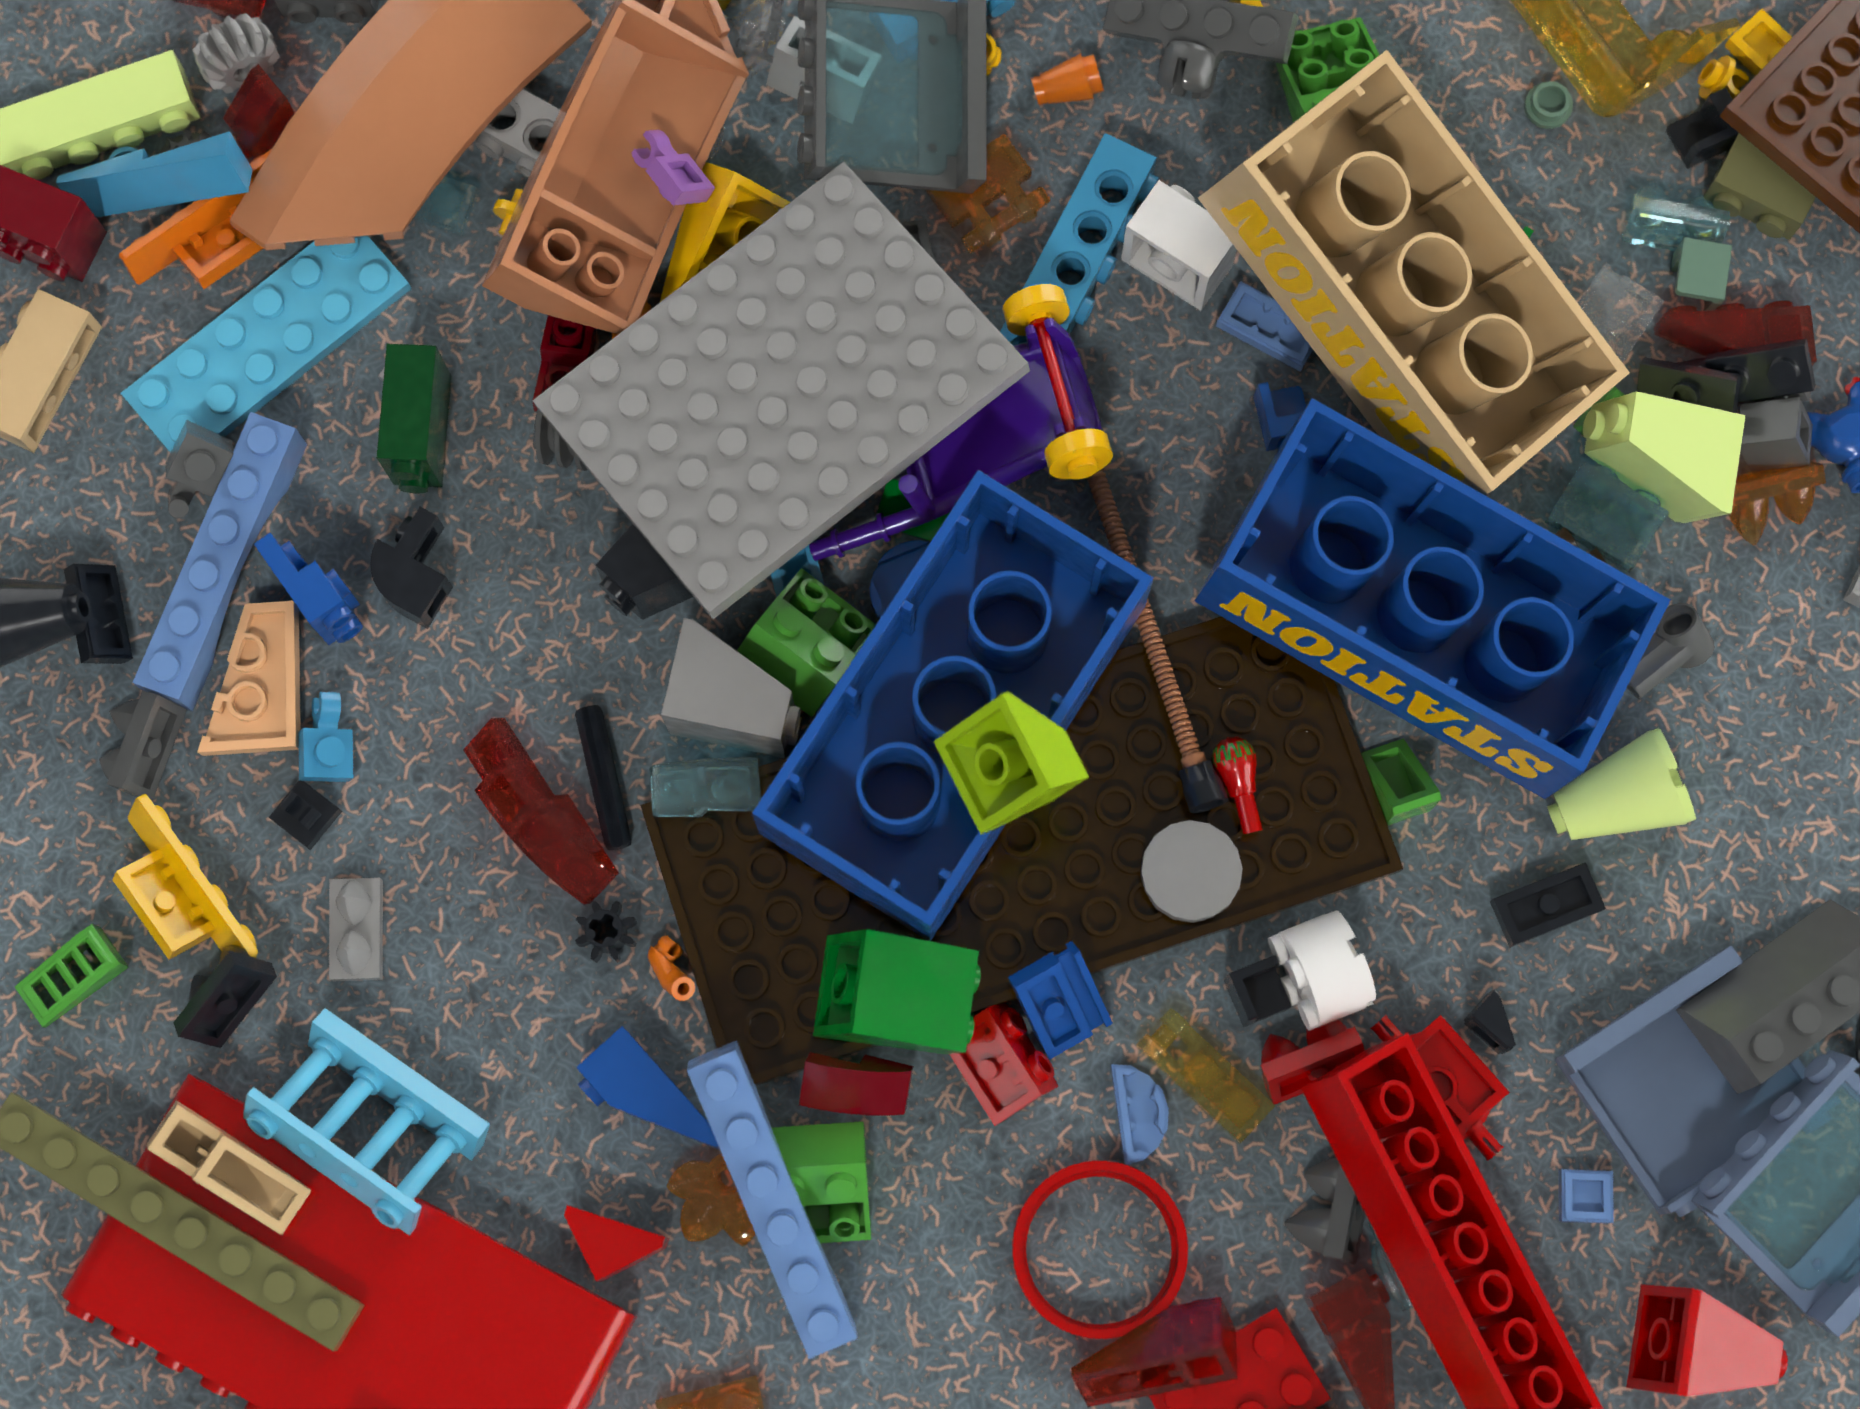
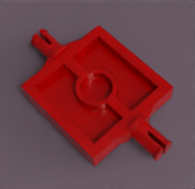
[1370,1015,1510,1161]

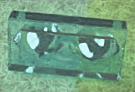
[1621,180,1730,251]

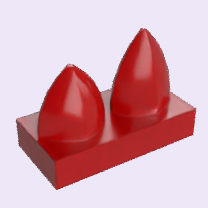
[1260,1020,1364,1106]

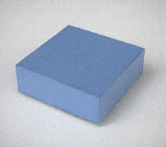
[1558,1169,1614,1223]

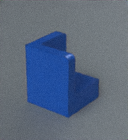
[1253,382,1306,451]

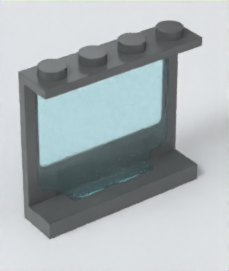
[797,0,987,193]

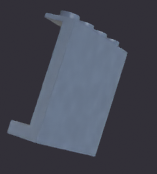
[1554,945,1839,1217]

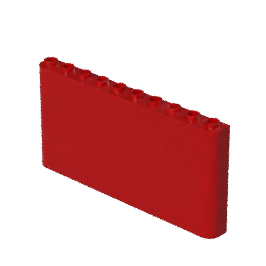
[61,1074,638,1409]

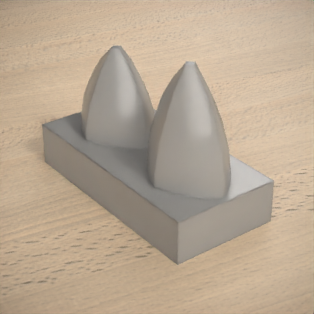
[329,878,383,982]

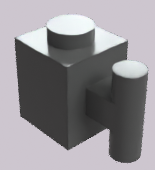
[1740,392,1813,472]
[166,420,234,518]

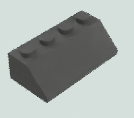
[1676,899,1860,1094]

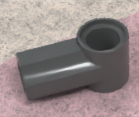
[1627,603,1715,699]

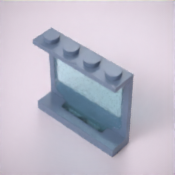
[1691,1050,1860,1337]

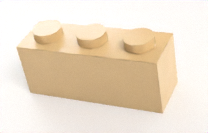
[0,289,102,453]

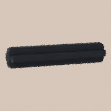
[575,705,632,850]

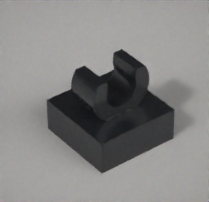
[269,781,342,850]

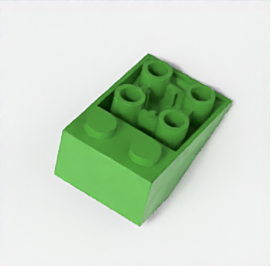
[1276,17,1379,122]

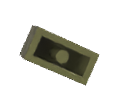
[1703,133,1816,240]

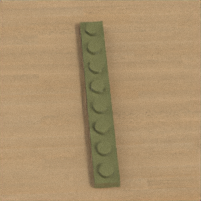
[0,1092,365,1351]

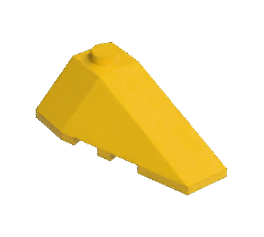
[660,162,790,302]

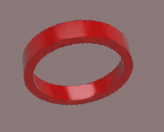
[1012,1161,1188,1339]

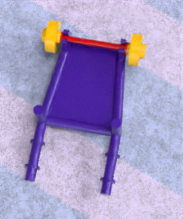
[809,284,1113,561]

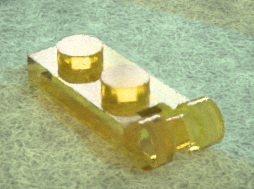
[1136,1008,1275,1144]

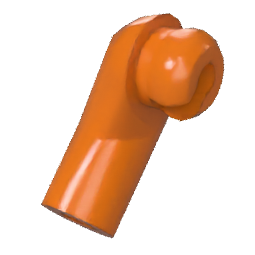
[647,935,695,1001]

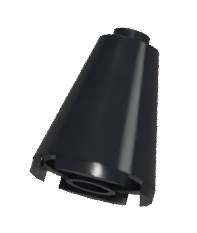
[0,578,91,667]

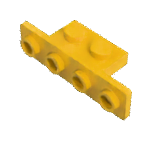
[112,794,258,960]

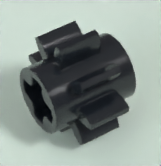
[575,901,637,963]

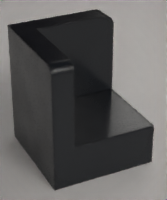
[1666,88,1739,169]
[1224,955,1292,1028]

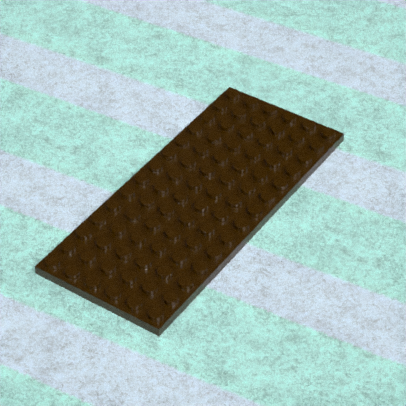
[640,616,1403,1086]

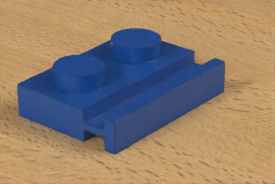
[1008,941,1113,1060]

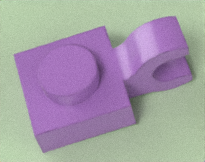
[631,130,715,206]

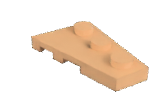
[197,600,301,756]

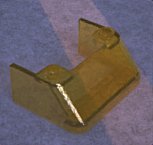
[1510,0,1741,117]

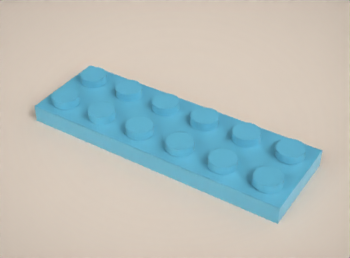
[121,236,412,453]

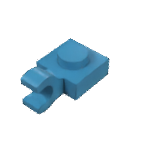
[298,692,353,782]

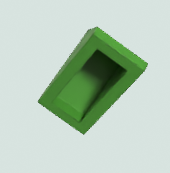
[1361,738,1441,825]

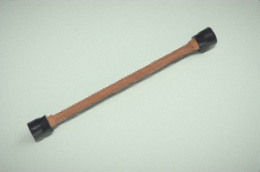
[1087,468,1228,813]

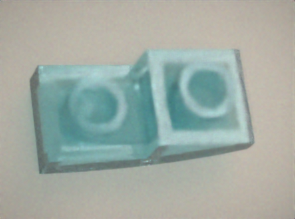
[649,757,761,817]

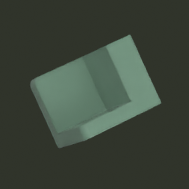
[1671,237,1732,315]

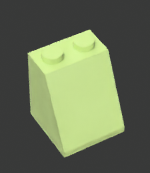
[1583,391,1746,523]

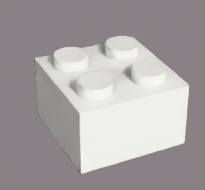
[1121,180,1237,311]

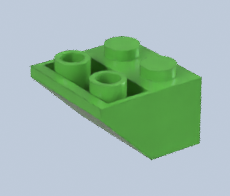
[737,568,876,717]
[771,1121,871,1243]

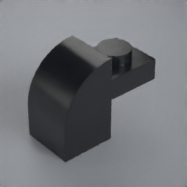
[370,507,453,629]

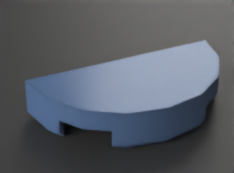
[1110,1064,1169,1165]

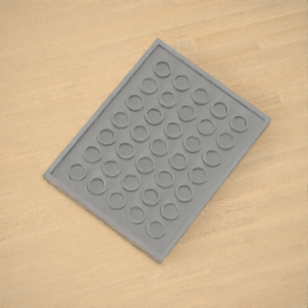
[532,162,1030,619]

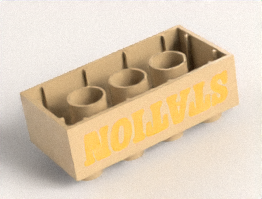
[1198,50,1630,495]

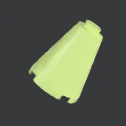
[1547,728,1696,840]

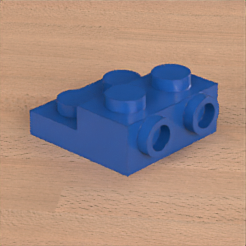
[254,532,363,645]

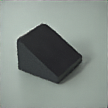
[1464,988,1516,1055]

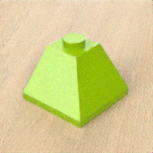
[934,692,1089,835]

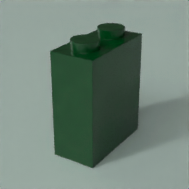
[377,344,451,494]

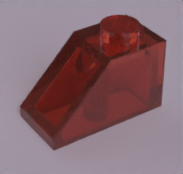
[223,64,295,160]

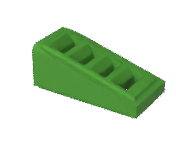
[15,923,129,1028]

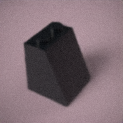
[595,524,694,620]

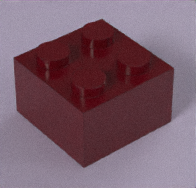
[0,165,107,282]

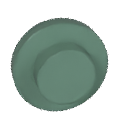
[1524,81,1573,129]

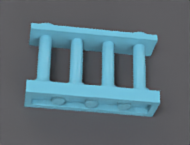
[243,1008,490,1235]

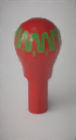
[1212,736,1263,835]

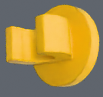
[1697,55,1749,100]

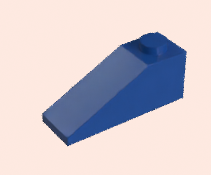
[576,1026,720,1150]

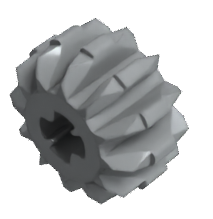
[192,13,280,94]

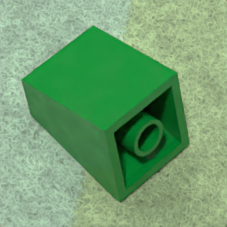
[813,929,981,1054]

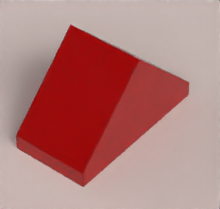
[564,1205,670,1282]

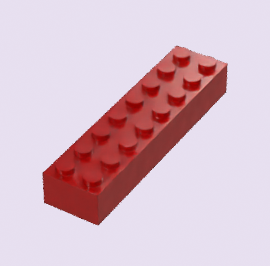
[1301,1033,1603,1409]

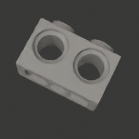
[475,89,560,178]

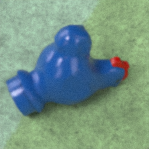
[1807,377,1860,493]

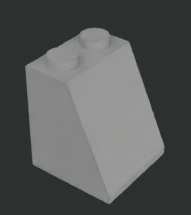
[661,618,803,758]

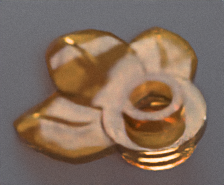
[666,1153,756,1247]

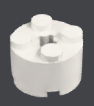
[1268,910,1376,1030]

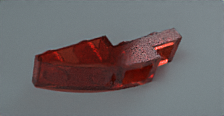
[463,718,619,905]

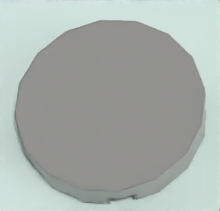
[1140,820,1243,923]

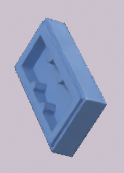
[1216,281,1313,372]

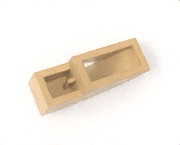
[146,1100,312,1235]

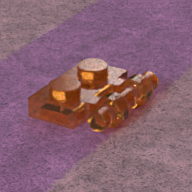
[926,133,1050,254]

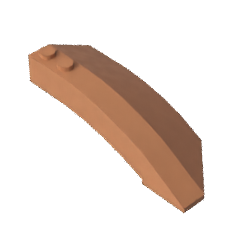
[230,0,592,250]
[482,0,749,334]

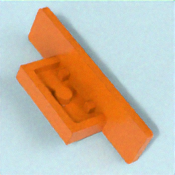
[119,149,272,289]

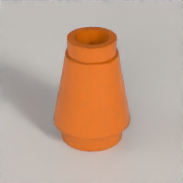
[1031,53,1104,106]

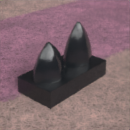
[173,945,277,1048]

